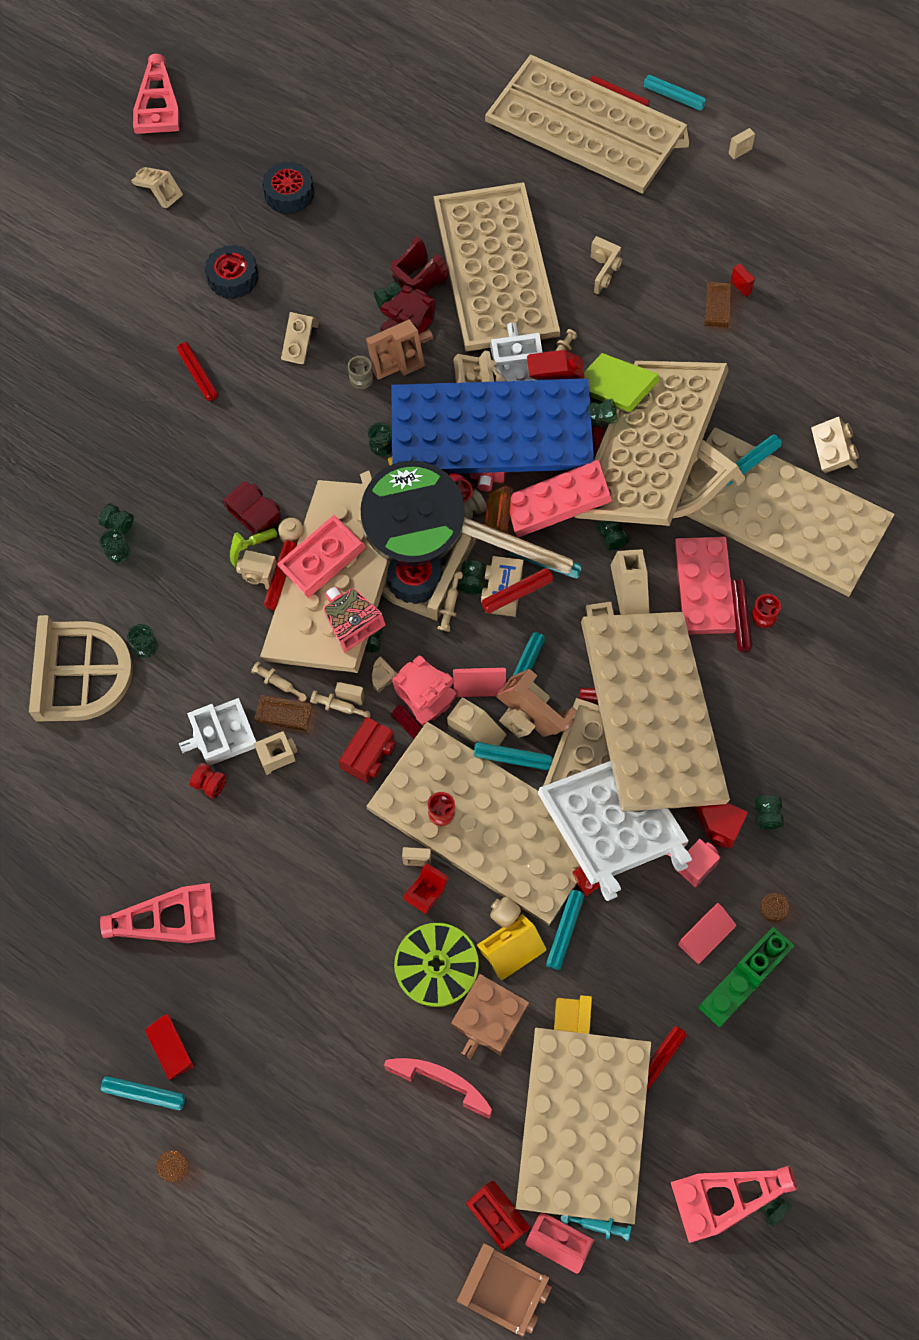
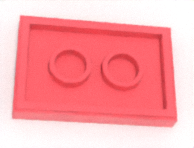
[277,515,366,598]

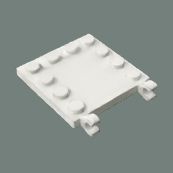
[538,761,692,901]

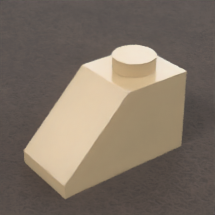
[447,697,507,746]

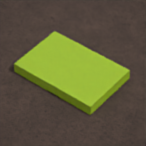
[584,353,660,413]

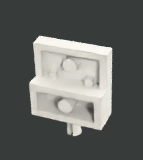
[490,322,542,381]
[179,698,256,766]

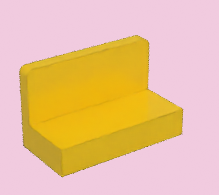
[477,914,546,980]
[554,995,592,1034]

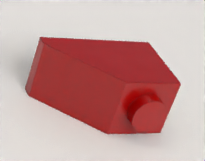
[527,350,585,380]
[694,803,748,848]

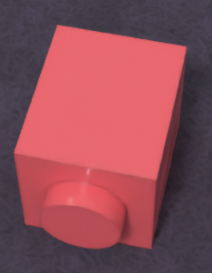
[675,839,720,888]

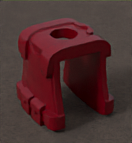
[391,236,449,294]
[380,285,435,334]

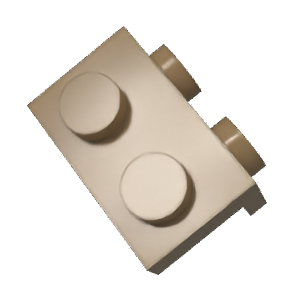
[453,351,495,383]
[811,417,859,474]

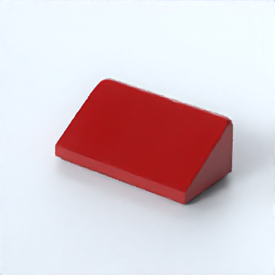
[145,1013,195,1081]
[465,1181,530,1252]

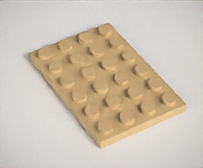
[516,1028,651,1224]

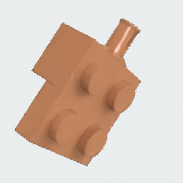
[366,319,433,380]
[451,974,529,1060]

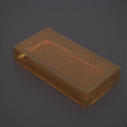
[704,282,731,328]
[485,485,513,533]
[254,695,312,731]

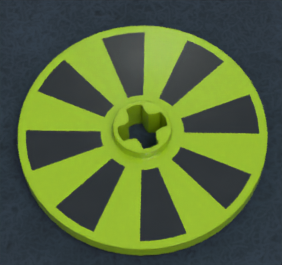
[394,923,479,1007]

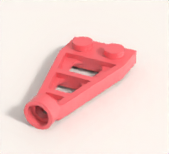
[133,54,180,134]
[100,883,216,943]
[671,1166,798,1243]

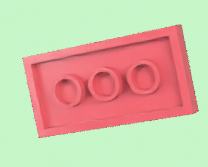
[505,460,613,538]
[674,537,736,635]

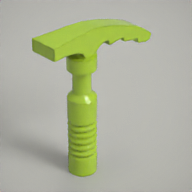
[230,528,277,568]

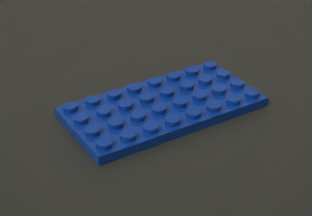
[391,379,594,474]

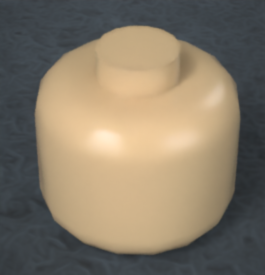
[278,518,303,543]
[490,897,521,928]

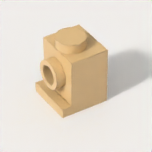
[236,550,277,589]
[254,731,298,775]

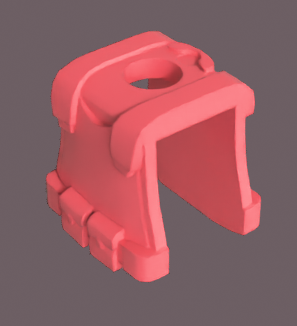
[392,656,457,726]

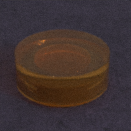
[760,893,789,922]
[156,1151,187,1182]

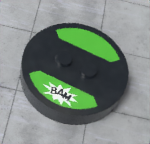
[361,461,465,566]

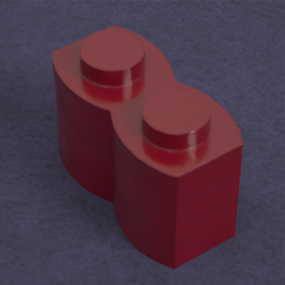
[223,481,281,535]

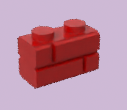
[339,717,396,783]

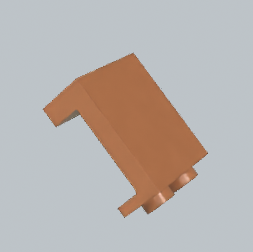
[496,669,577,737]
[457,1243,552,1337]

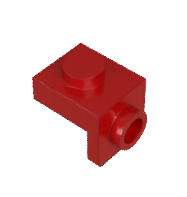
[403,863,449,914]

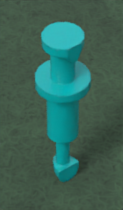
[561,1215,632,1241]

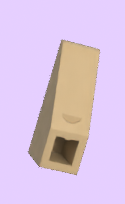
[611,549,649,615]

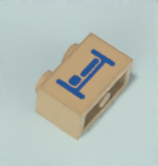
[481,556,523,617]

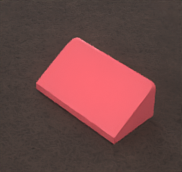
[453,668,506,697]
[678,903,737,965]
[525,1212,594,1274]

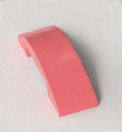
[384,1058,492,1119]

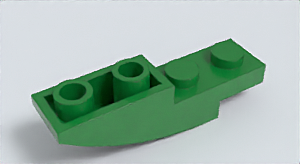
[698,927,795,1028]

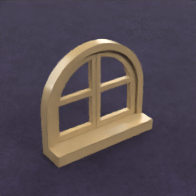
[673,439,745,518]
[382,532,477,621]
[29,615,133,722]

